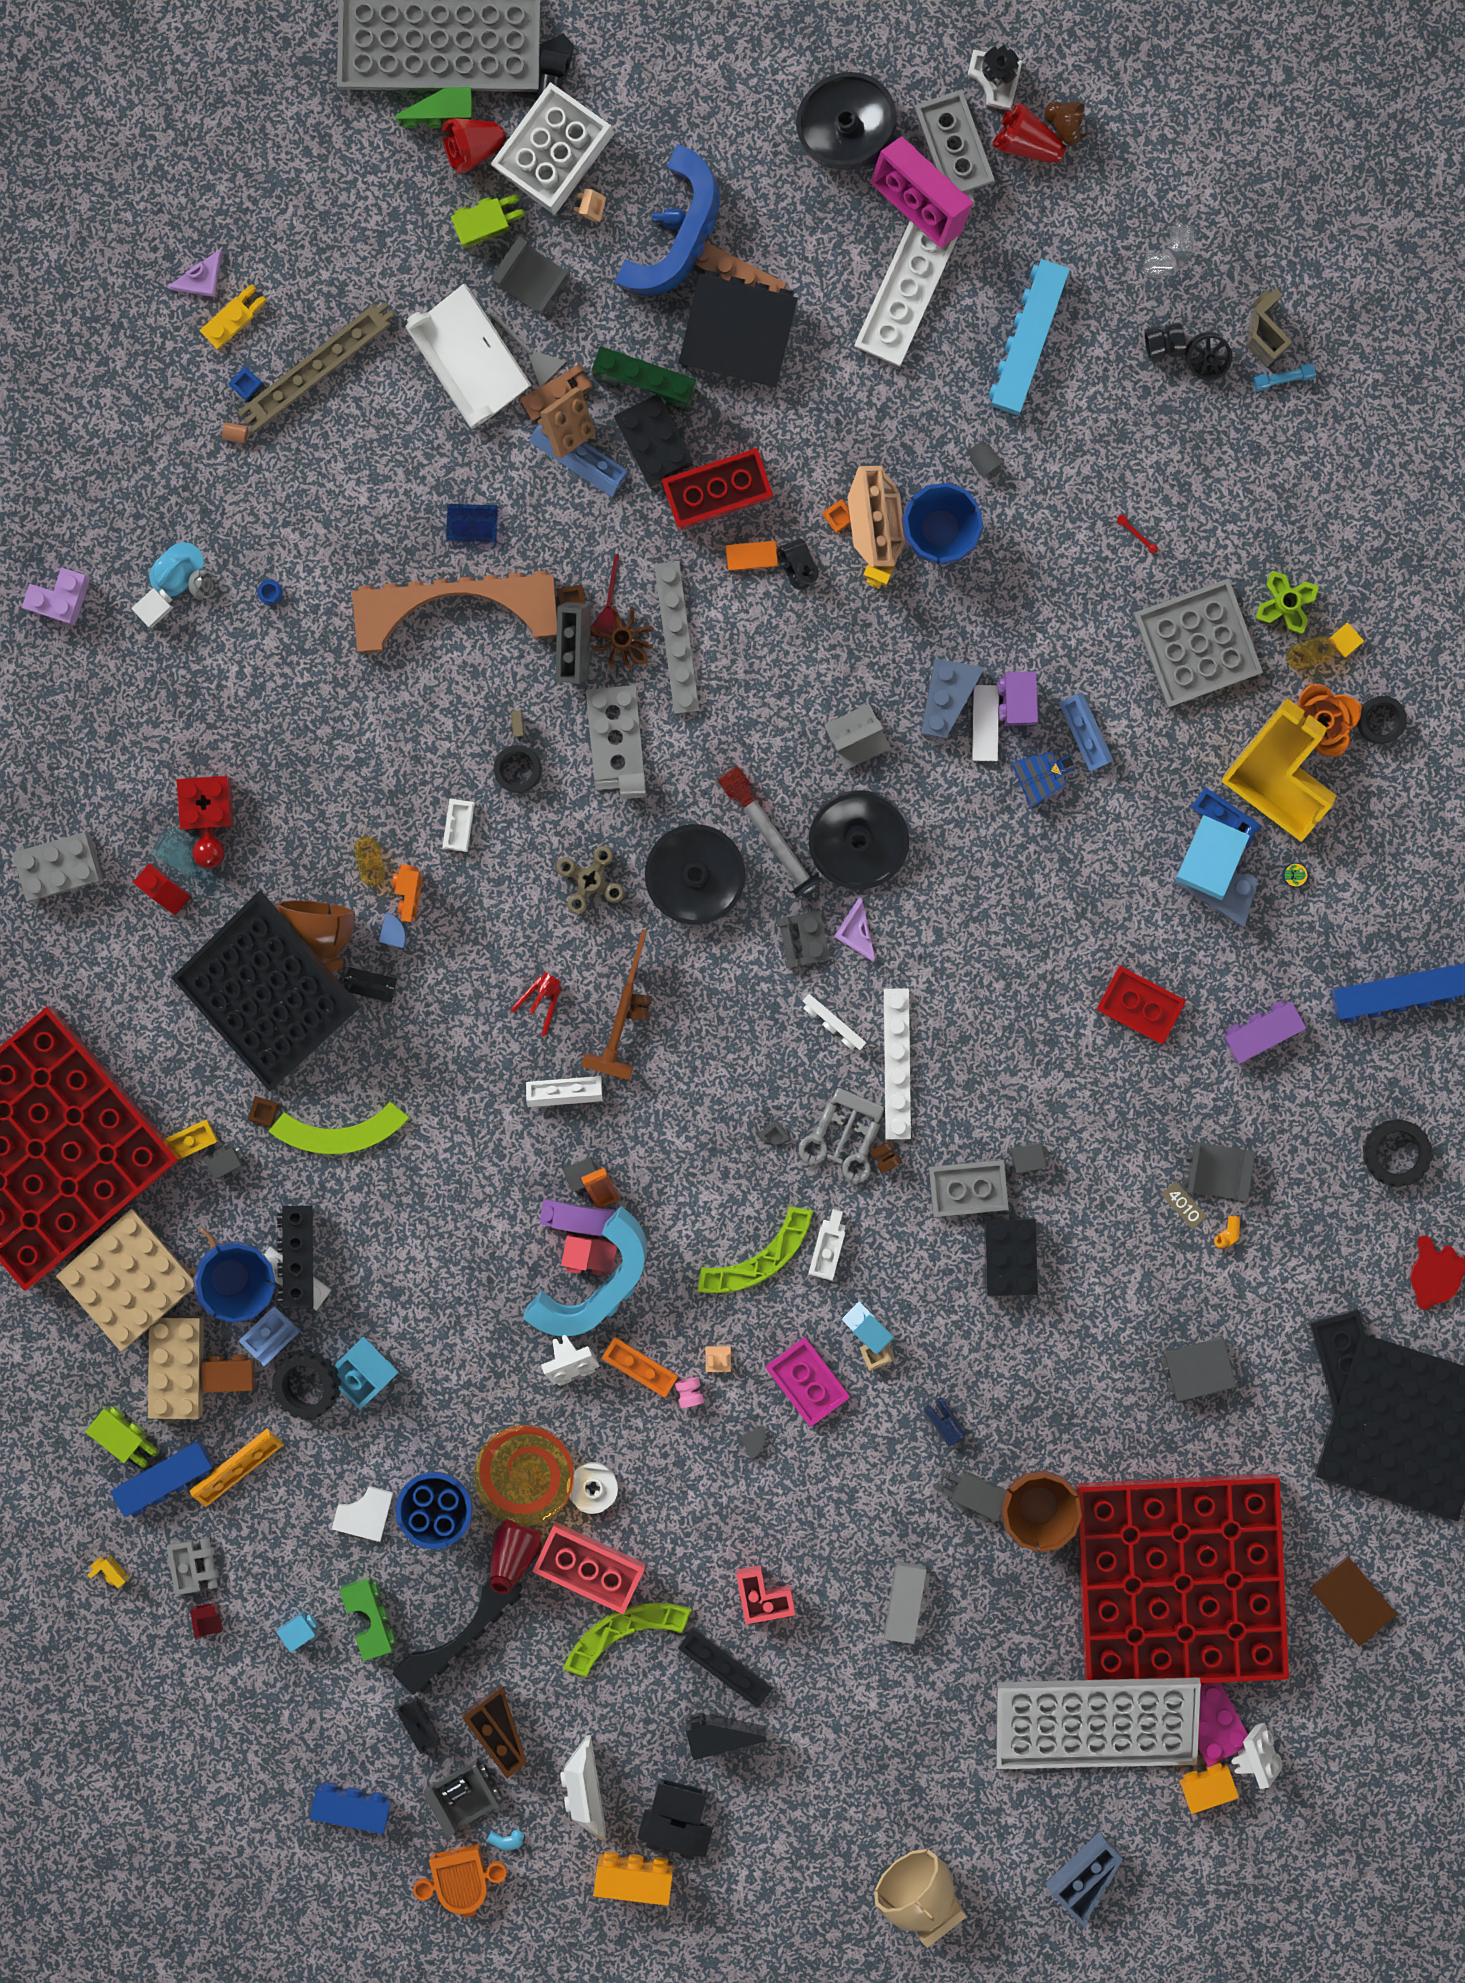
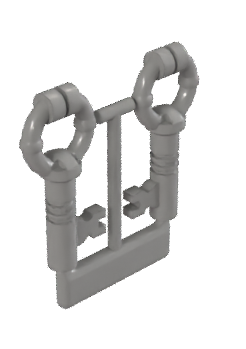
[798,1088,884,1185]

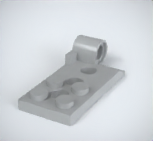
[914,89,995,208]
[586,685,646,800]

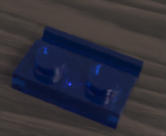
[446,504,498,543]

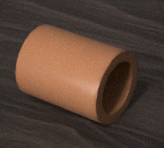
[222,422,248,444]

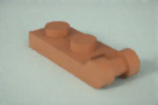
[520,364,593,422]

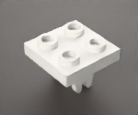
[541,1335,600,1385]
[1231,1723,1282,1789]

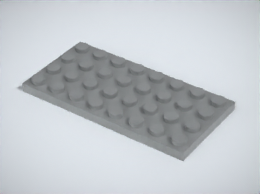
[337,0,541,92]
[996,1678,1201,1769]

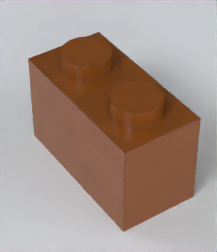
[201,1354,256,1393]

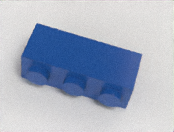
[310,1782,392,1834]

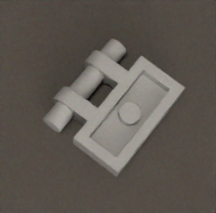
[167,1537,219,1595]

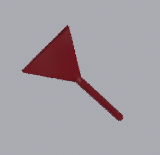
[590,554,619,638]

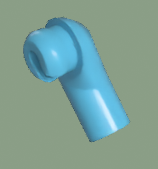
[486,1830,524,1851]

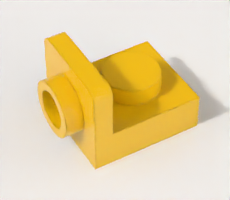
[88,1555,130,1589]

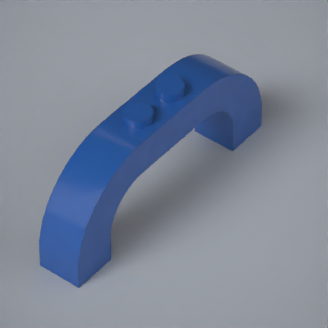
[615,144,720,296]

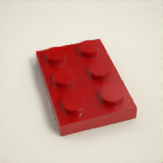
[1095,965,1186,1045]

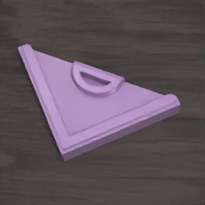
[168,249,222,297]
[834,898,875,961]

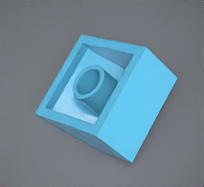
[333,1337,398,1410]

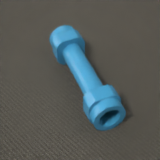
[1253,363,1316,392]

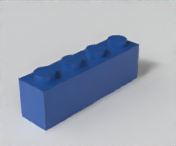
[110,1439,215,1518]

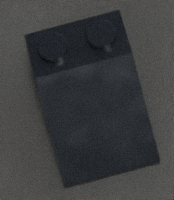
[686,1712,767,1760]

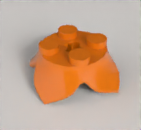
[1298,684,1362,757]

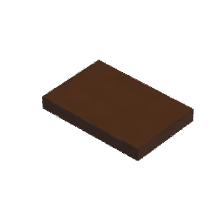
[1309,1556,1397,1647]

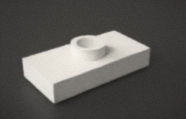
[442,799,475,852]

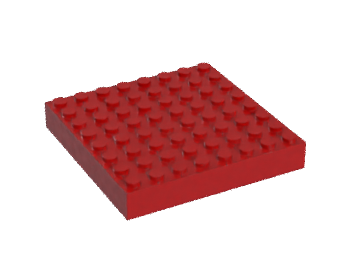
[0,1006,183,1291]
[1075,1473,1289,1683]

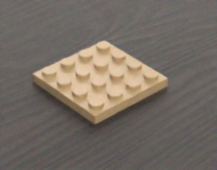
[56,1209,194,1352]

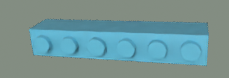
[988,259,1070,416]

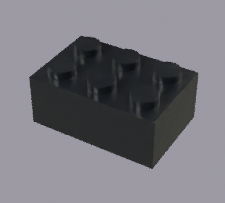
[614,395,693,488]
[983,1217,1038,1296]

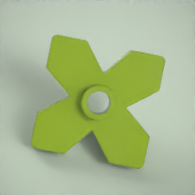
[1255,571,1319,634]

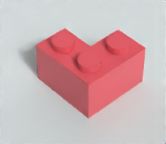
[561,1232,617,1276]
[736,1565,795,1624]

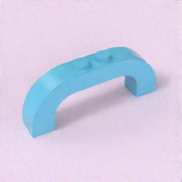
[523,1206,647,1336]

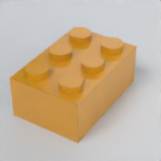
[593,1851,673,1906]

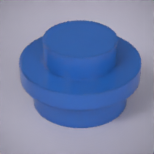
[257,580,283,605]

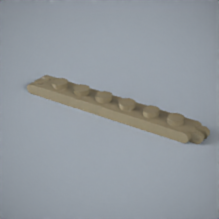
[238,302,396,433]

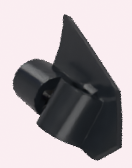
[512,33,574,100]

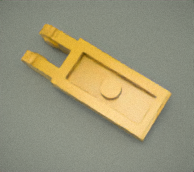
[199,284,267,350]

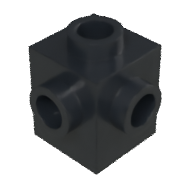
[982,45,1019,88]

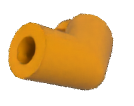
[1214,1216,1241,1249]

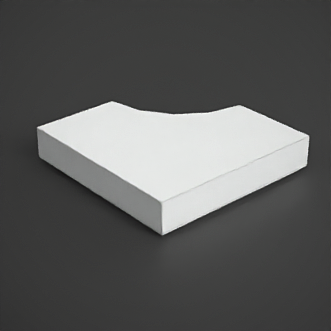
[967,50,1022,112]
[332,1486,393,1542]

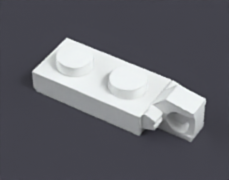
[808,1209,845,1281]

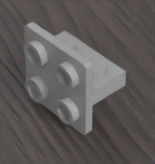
[825,704,890,770]

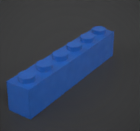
[1330,963,1465,1023]

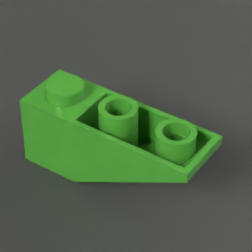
[396,87,473,128]

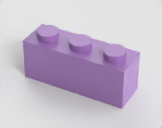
[1222,1000,1306,1064]

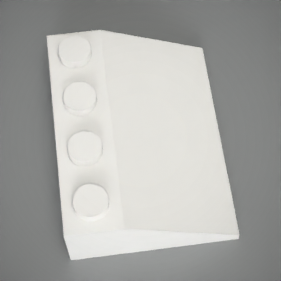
[491,82,614,215]

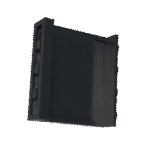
[678,270,799,388]

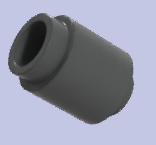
[967,440,1003,479]

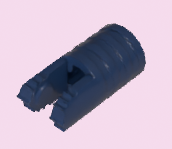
[924,1397,967,1447]

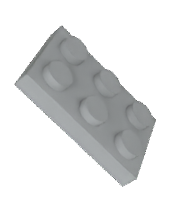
[929,1160,1009,1217]

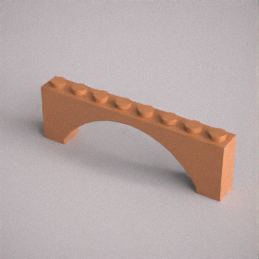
[352,571,557,653]

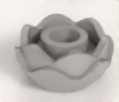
[188,568,214,600]

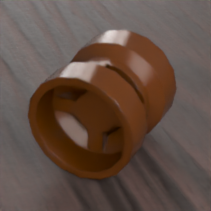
[626,994,652,1021]
[870,1140,903,1174]

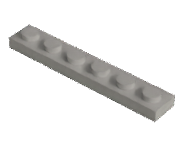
[654,561,699,714]

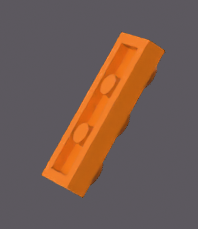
[601,1336,679,1398]

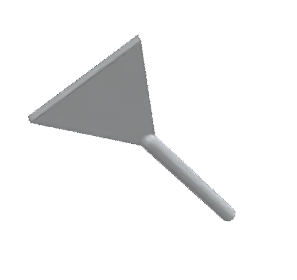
[492,314,567,387]

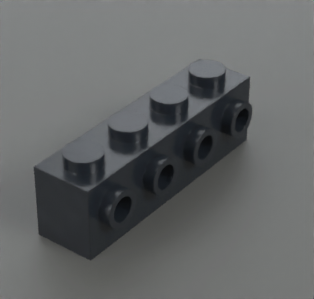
[277,1206,314,1309]

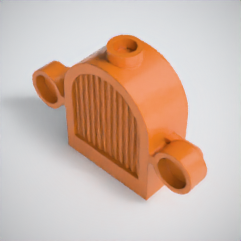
[413,1843,507,1918]

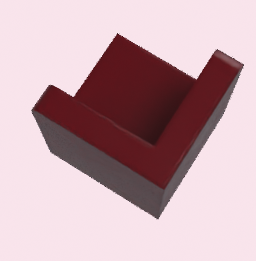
[190,1602,223,1640]

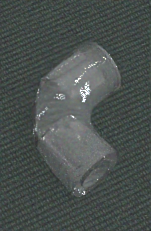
[1143,225,1195,278]

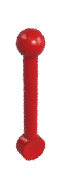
[1117,515,1158,554]

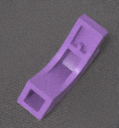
[540,1199,632,1236]

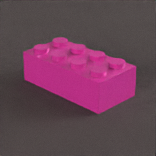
[870,136,974,248]

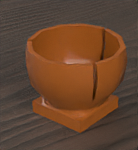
[275,900,355,972]
[1000,1470,1083,1553]

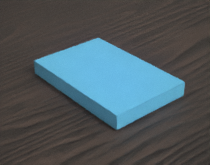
[1175,815,1250,900]

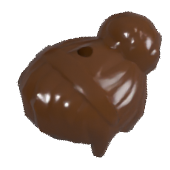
[1044,101,1087,147]

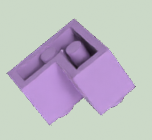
[22,567,91,626]

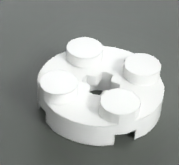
[568,1462,618,1514]

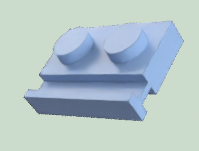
[239,1305,301,1366]

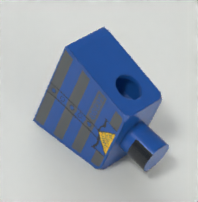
[1011,752,1075,807]

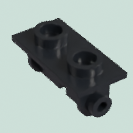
[343,967,397,1003]

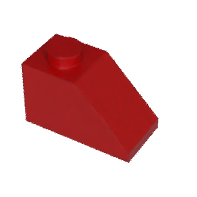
[133,863,192,916]

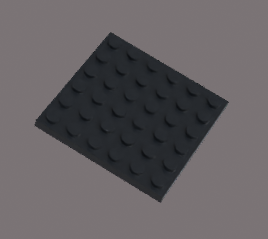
[171,891,361,1092]
[1314,1333,1465,1521]

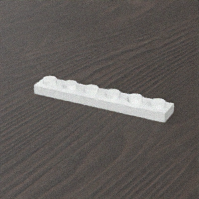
[884,988,911,1139]

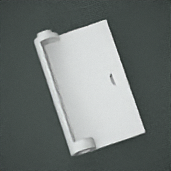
[405,283,531,429]

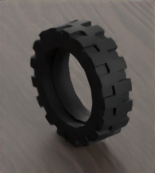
[1363,1119,1433,1187]
[272,1350,341,1420]

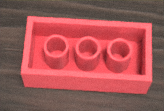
[532,1521,646,1615]

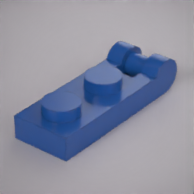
[1190,787,1262,847]

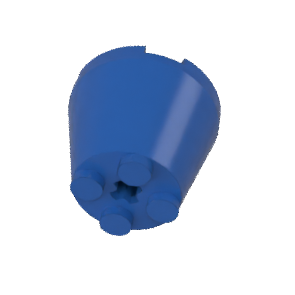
[396,1472,473,1549]

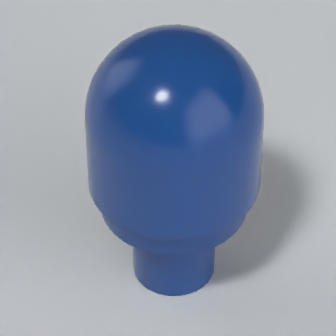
[652,208,686,229]

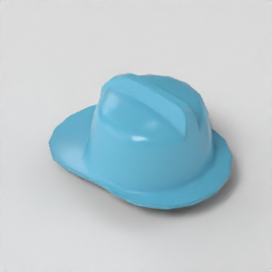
[149,542,204,597]

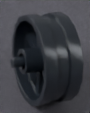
[1185,331,1233,381]

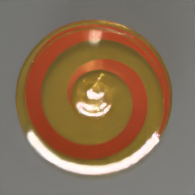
[474,1424,575,1526]

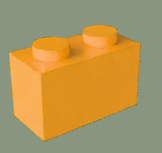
[1179,1763,1239,1814]

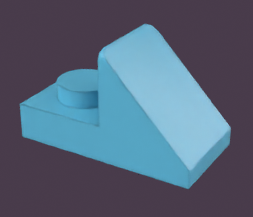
[842,1302,895,1355]

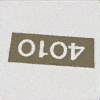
[1161,1181,1207,1229]

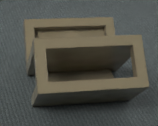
[1246,288,1292,368]

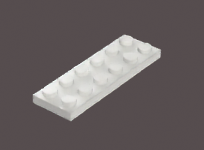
[854,221,958,367]

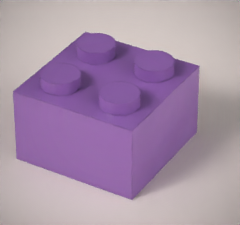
[998,671,1038,727]

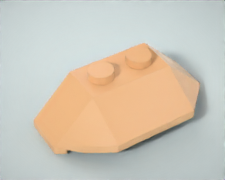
[847,466,906,567]

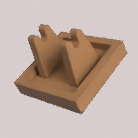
[538,388,596,458]

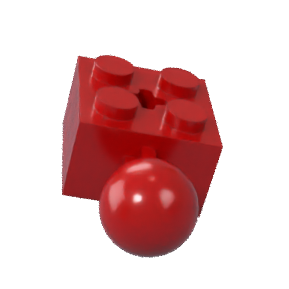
[176,776,234,869]

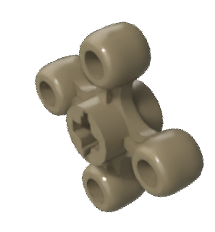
[556,846,625,914]

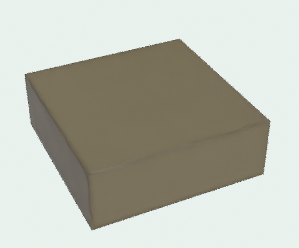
[511,710,525,738]

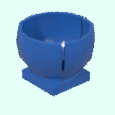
[901,483,984,565]
[193,1241,276,1323]

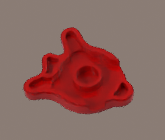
[1410,1235,1465,1310]

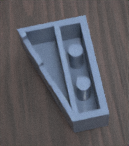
[920,658,985,739]
[1175,859,1258,928]
[1046,1832,1123,1928]

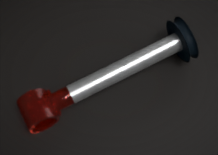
[717,765,824,899]

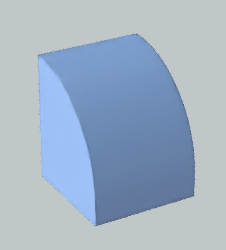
[379,913,407,948]

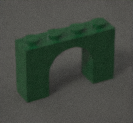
[592,346,697,412]

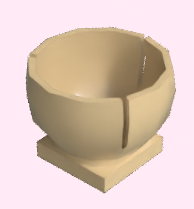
[874,1849,967,1948]

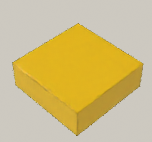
[1328,622,1364,658]

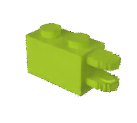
[450,195,525,249]
[85,1406,159,1469]

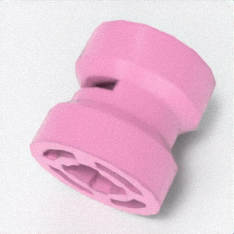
[675,1377,704,1408]

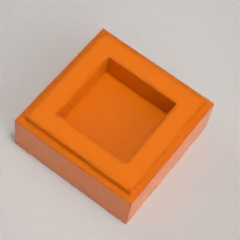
[822,499,851,534]

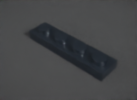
[678,1627,773,1708]

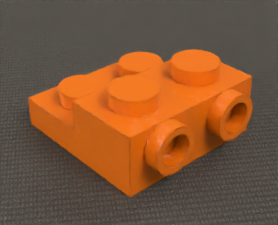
[392,864,424,922]

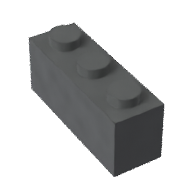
[555,602,591,684]

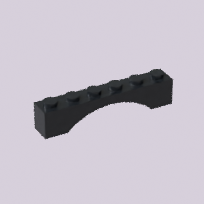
[392,1577,523,1695]

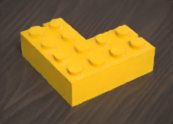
[1221,698,1337,842]

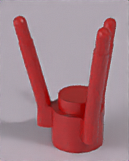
[511,972,562,1037]

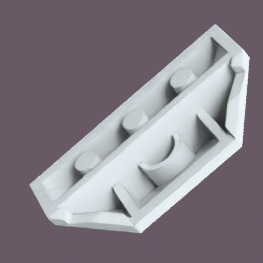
[560,1735,607,1840]

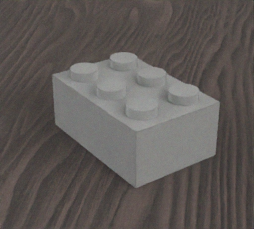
[12,832,104,902]

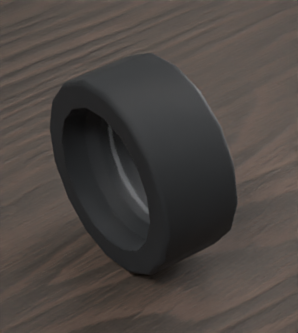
[1357,696,1407,744]
[493,745,542,793]

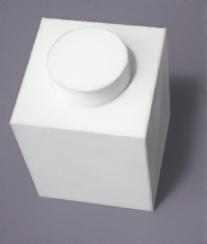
[131,588,174,628]

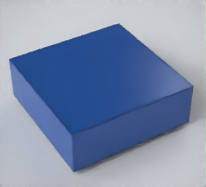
[228,366,264,402]

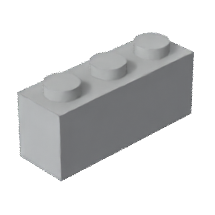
[884,1561,930,1644]

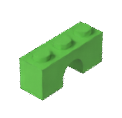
[339,1577,396,1661]

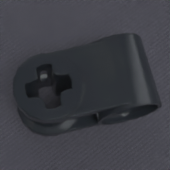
[776,538,819,590]

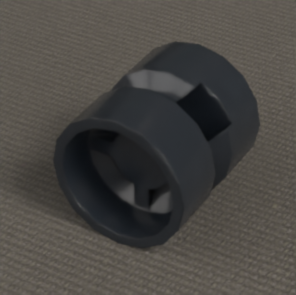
[1144,322,1186,362]

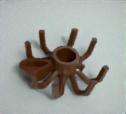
[590,605,654,670]

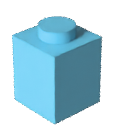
[277,1611,318,1653]

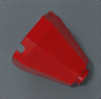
[442,118,506,175]

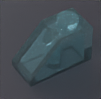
[150,826,200,879]

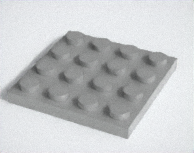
[1133,578,1263,708]

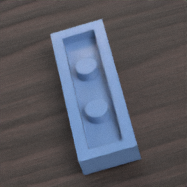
[1059,692,1114,771]

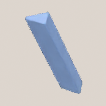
[530,425,629,497]

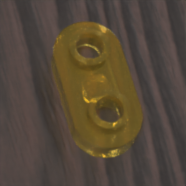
[1286,636,1336,669]
[354,836,386,886]

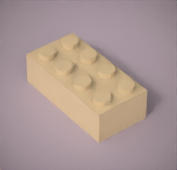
[148,1315,204,1419]

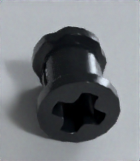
[441,1774,474,1807]

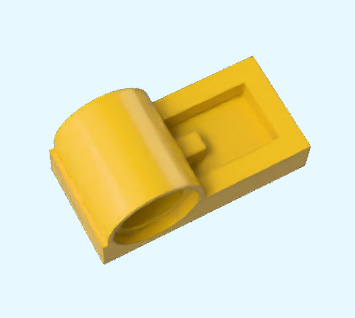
[863,564,894,589]

